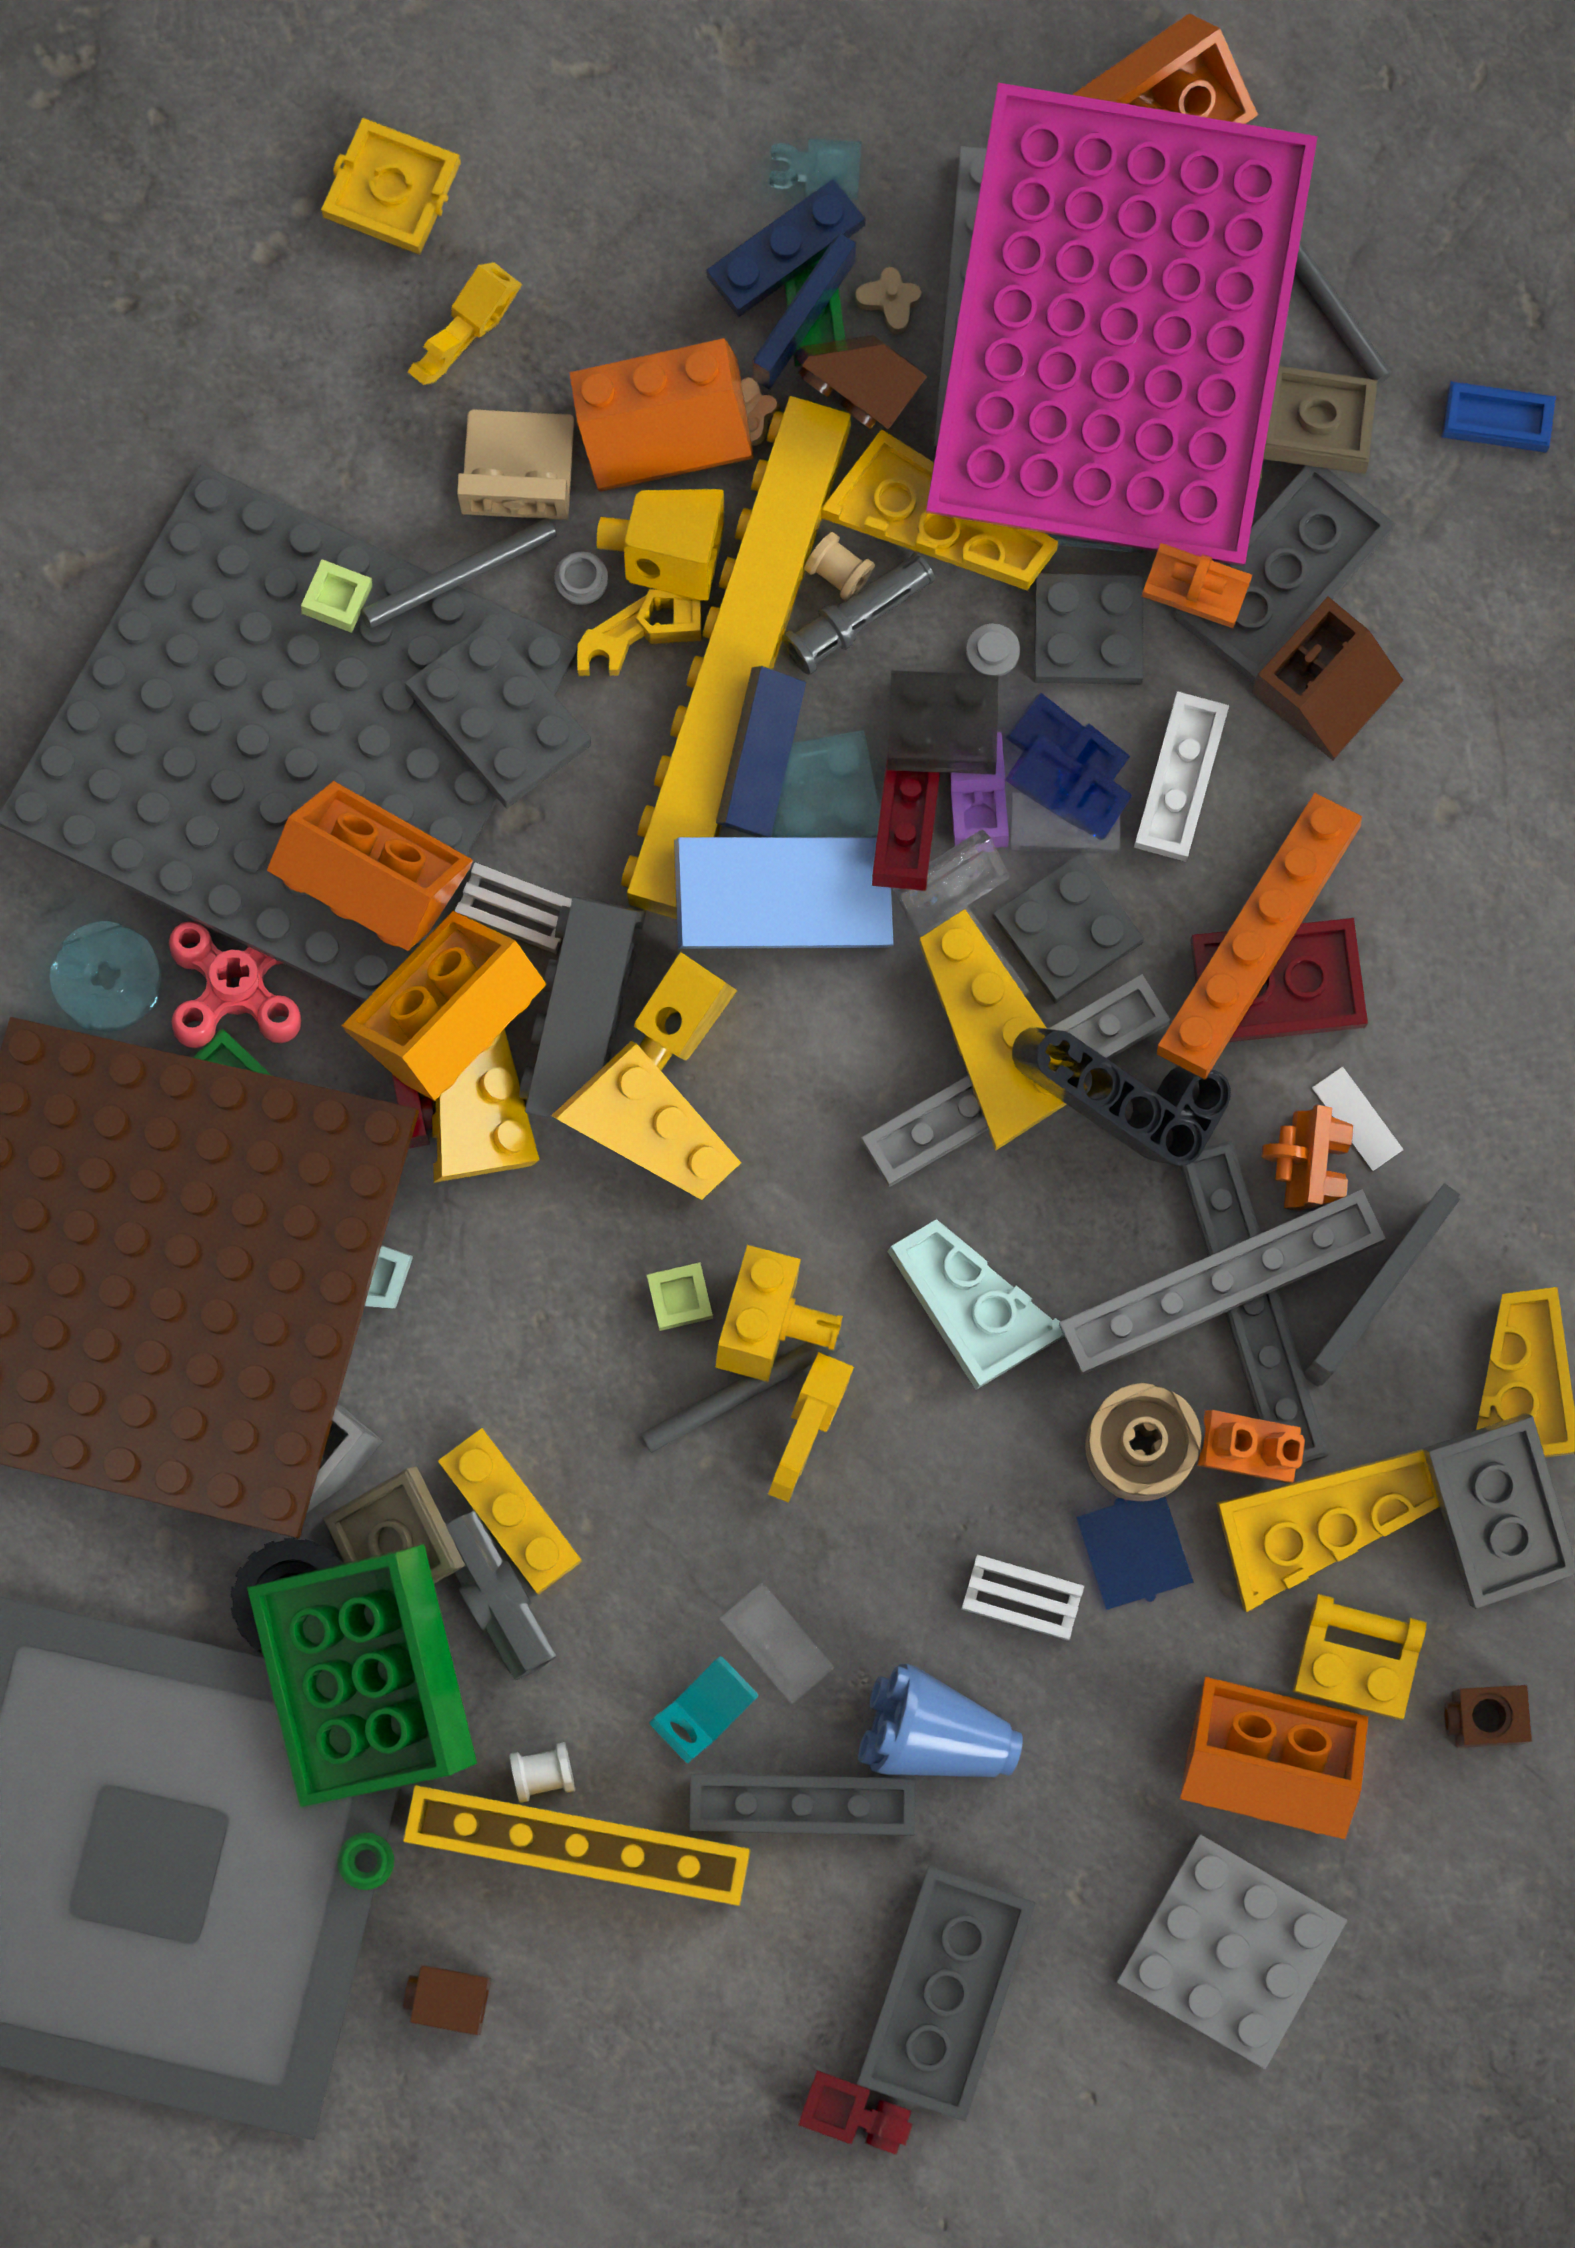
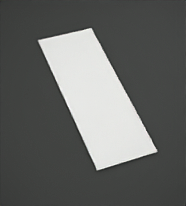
[1312,1066,1404,1171]

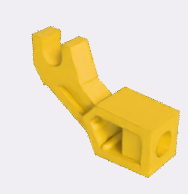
[408,262,522,385]
[577,589,701,676]
[768,1352,854,1503]

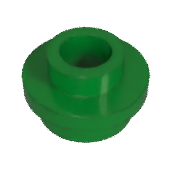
[337,1833,395,1890]

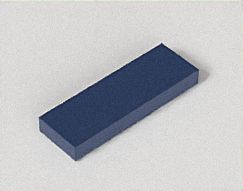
[753,233,856,390]
[716,666,806,838]

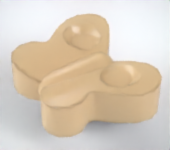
[855,267,921,335]
[741,377,780,446]

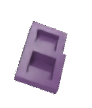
[948,732,1009,850]

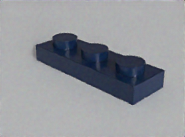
[706,178,865,317]

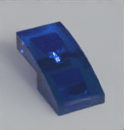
[1005,693,1130,799]
[1005,734,1133,840]

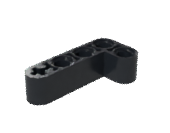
[1012,1027,1231,1166]

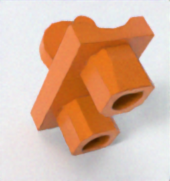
[1142,543,1252,628]
[1261,1105,1353,1211]
[1197,1410,1305,1483]

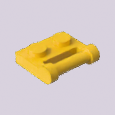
[1292,1593,1426,1720]

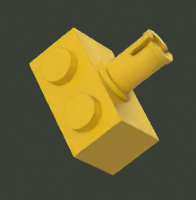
[715,1245,843,1382]

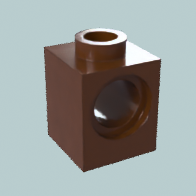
[1444,1685,1532,1748]
[403,1965,492,2035]

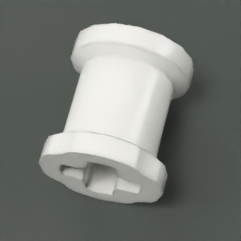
[510,1742,575,1803]

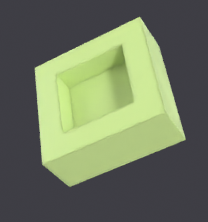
[301,560,373,633]
[647,1262,713,1331]

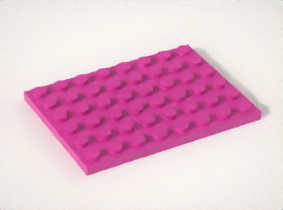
[926,83,1318,566]

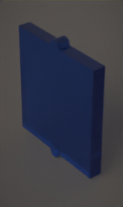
[1076,1496,1193,1610]

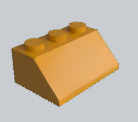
[341,911,547,1101]

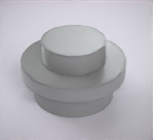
[554,552,608,605]
[966,623,1020,677]

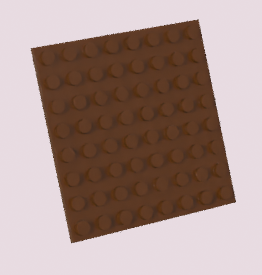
[0,1017,419,1539]

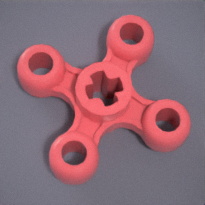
[169,921,301,1048]

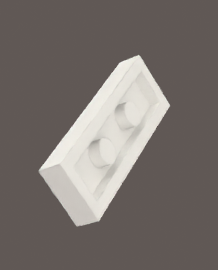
[1134,691,1229,862]

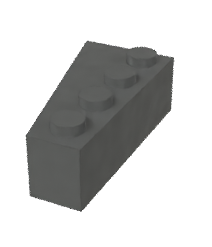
[519,897,647,1120]

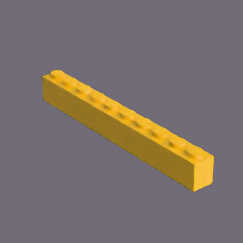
[621,396,851,919]

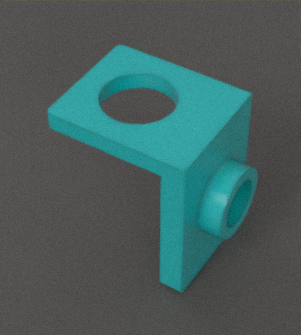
[649,1656,758,1763]

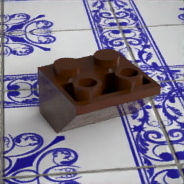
[793,335,927,429]
[1251,596,1404,761]

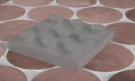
[1115,1834,1348,2070]

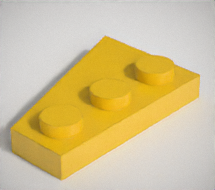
[551,1041,741,1200]
[1476,1287,1575,1457]

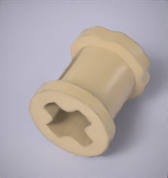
[804,532,875,601]

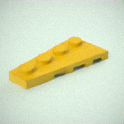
[821,429,1058,590]
[919,909,1088,1151]
[432,1028,540,1183]
[1216,1449,1440,1612]

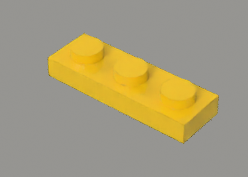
[438,1428,582,1595]

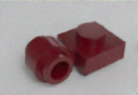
[798,2070,913,2155]

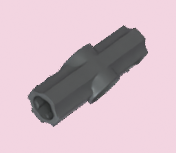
[446,1511,557,1681]

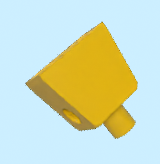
[597,489,725,601]
[634,952,737,1071]

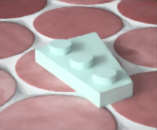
[887,1219,1064,1390]

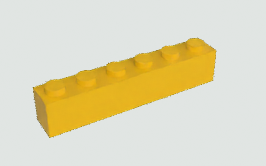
[403,1785,750,1906]

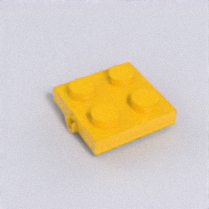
[321,118,461,255]

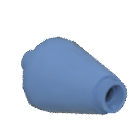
[858,1664,1023,1777]

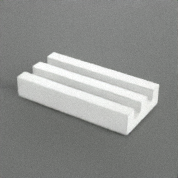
[455,863,572,954]
[962,1554,1084,1641]

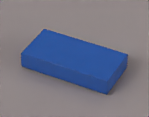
[1442,381,1556,453]

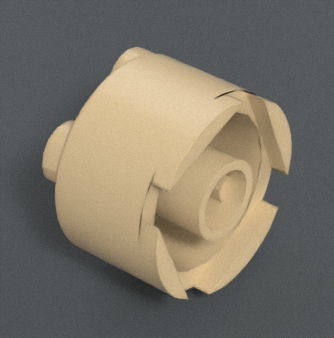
[1085,1383,1202,1501]

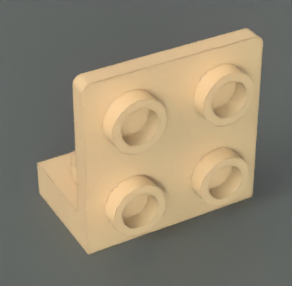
[457,410,575,520]

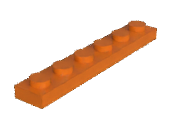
[1157,793,1362,1079]

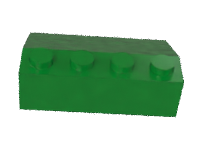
[247,1544,477,1808]

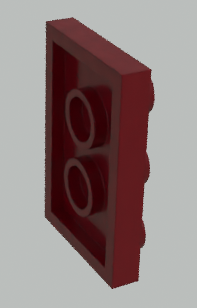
[1190,918,1368,1042]

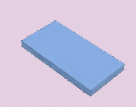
[674,837,893,949]

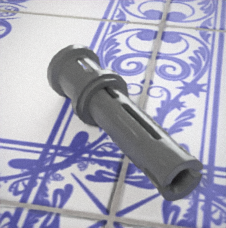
[782,552,935,675]

